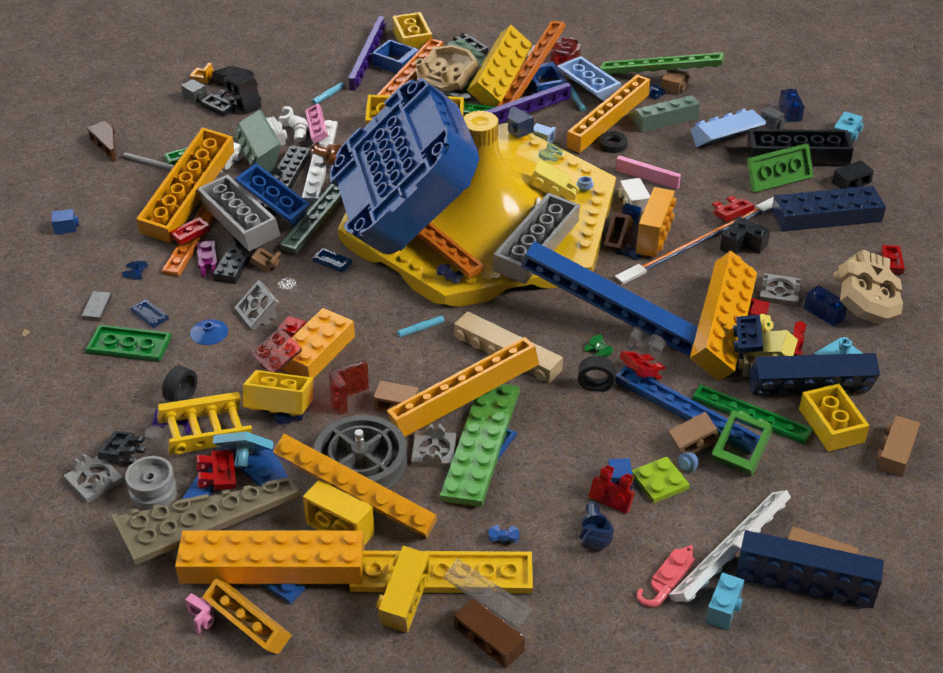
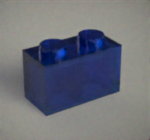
[778,89,805,122]
[804,285,848,327]

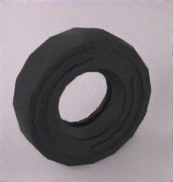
[599,131,628,153]

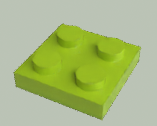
[632,457,690,504]

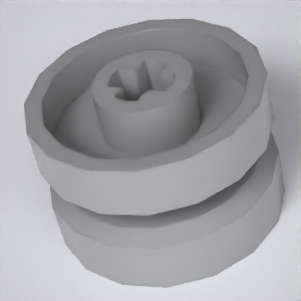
[125,456,177,510]

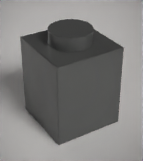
[181,79,207,104]

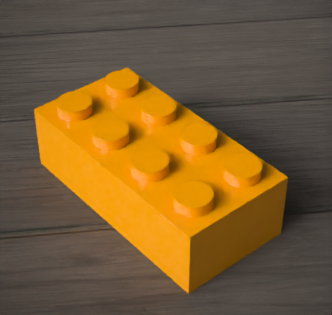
[636,187,677,257]
[276,308,355,378]

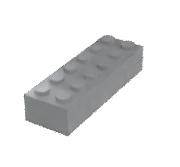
[197,174,281,251]
[493,193,580,284]

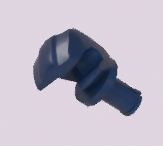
[579,502,614,552]

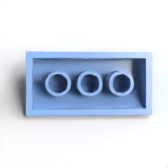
[557,56,621,101]
[690,109,766,147]

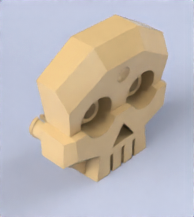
[415,45,479,92]
[833,250,903,324]

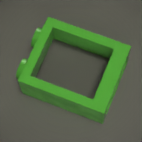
[712,410,773,476]

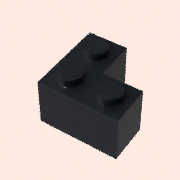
[223,71,262,114]
[719,217,771,255]

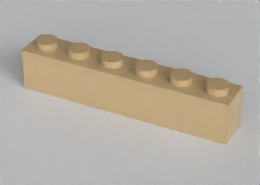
[454,311,563,383]

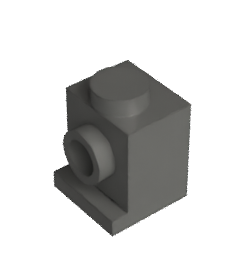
[761,105,786,129]

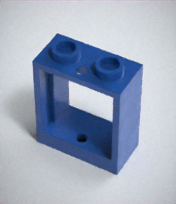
[372,39,419,74]
[528,62,566,94]

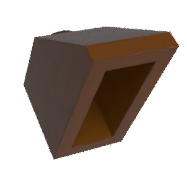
[604,212,635,249]

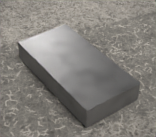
[82,291,112,321]

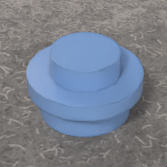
[576,176,594,191]
[678,452,698,473]

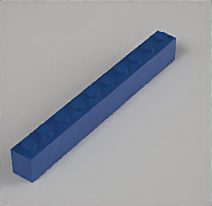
[520,241,698,355]

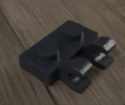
[201,89,237,116]
[97,431,147,464]

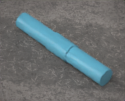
[312,82,345,104]
[570,85,587,112]
[397,316,445,338]

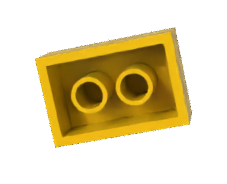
[392,12,432,50]
[243,370,314,416]
[799,384,870,452]
[303,480,375,545]
[376,546,431,633]

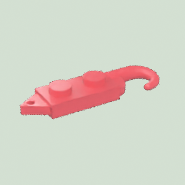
[637,545,695,608]

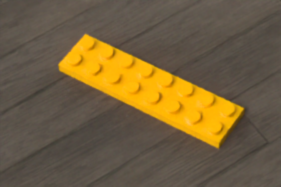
[350,551,533,594]

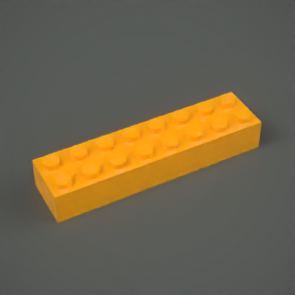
[136,127,234,243]
[690,251,757,381]
[175,530,365,584]

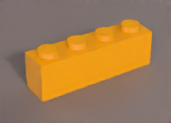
[202,578,292,654]

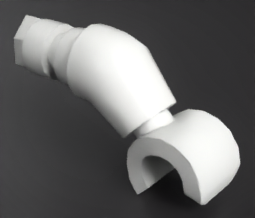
[278,106,308,143]

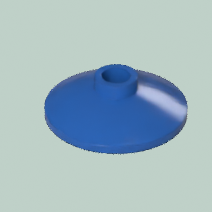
[190,319,228,345]

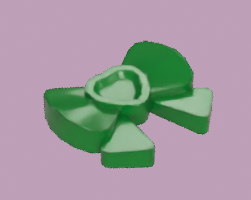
[585,334,614,358]

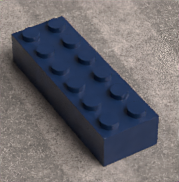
[771,186,886,232]
[748,353,880,397]
[735,530,884,608]

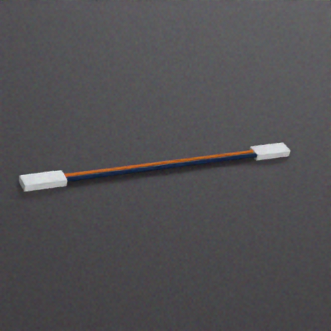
[615,197,774,285]

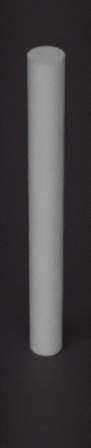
[123,152,175,171]

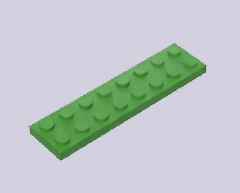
[440,384,520,507]

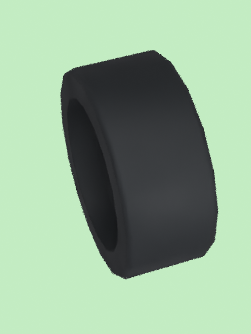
[577,356,616,392]
[162,365,198,402]

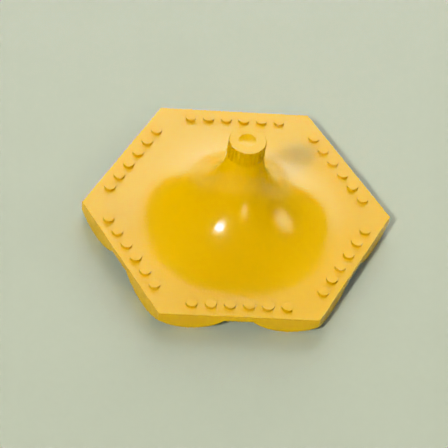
[338,111,616,307]

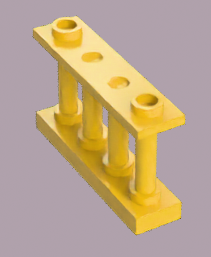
[157,392,252,455]

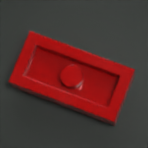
[170,217,210,245]
[880,245,905,274]

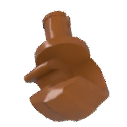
[310,143,342,168]

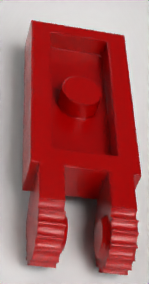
[793,321,806,356]

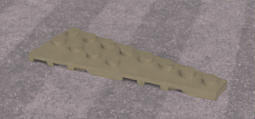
[111,477,300,565]

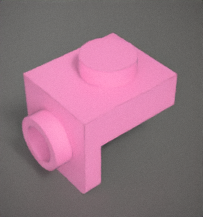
[185,593,215,634]

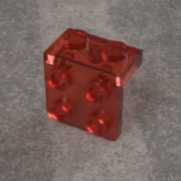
[251,327,302,373]
[329,361,369,415]

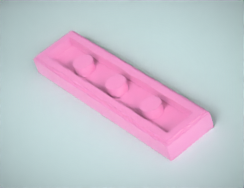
[305,103,328,143]
[616,155,681,190]

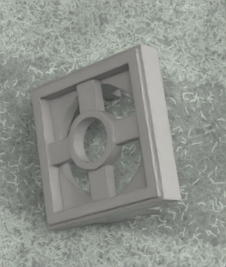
[760,273,801,306]
[234,280,279,330]
[411,424,456,468]
[64,454,124,503]

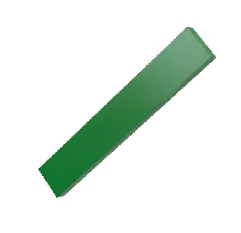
[692,384,813,445]

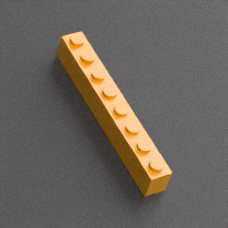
[567,74,650,153]
[387,337,539,437]
[273,434,437,538]

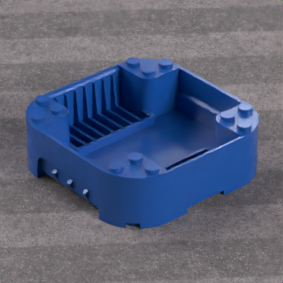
[330,78,479,254]

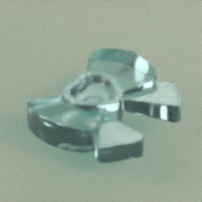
[538,143,563,162]

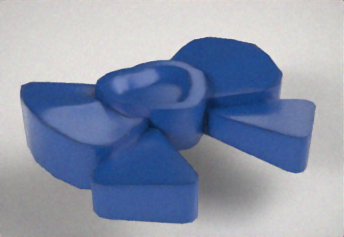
[488,525,520,544]

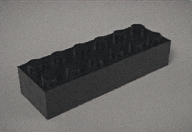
[747,129,854,165]

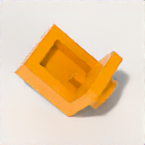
[190,63,214,84]

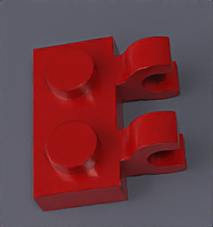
[712,196,754,222]
[619,351,666,380]
[196,450,236,490]
[588,465,635,514]

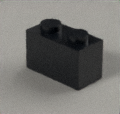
[832,160,874,189]

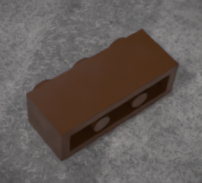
[454,599,525,669]

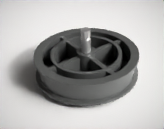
[314,415,407,489]

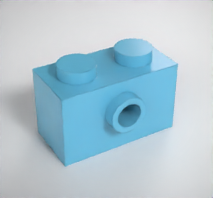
[834,111,864,141]
[706,573,744,630]

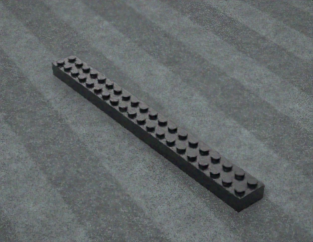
[213,146,311,284]

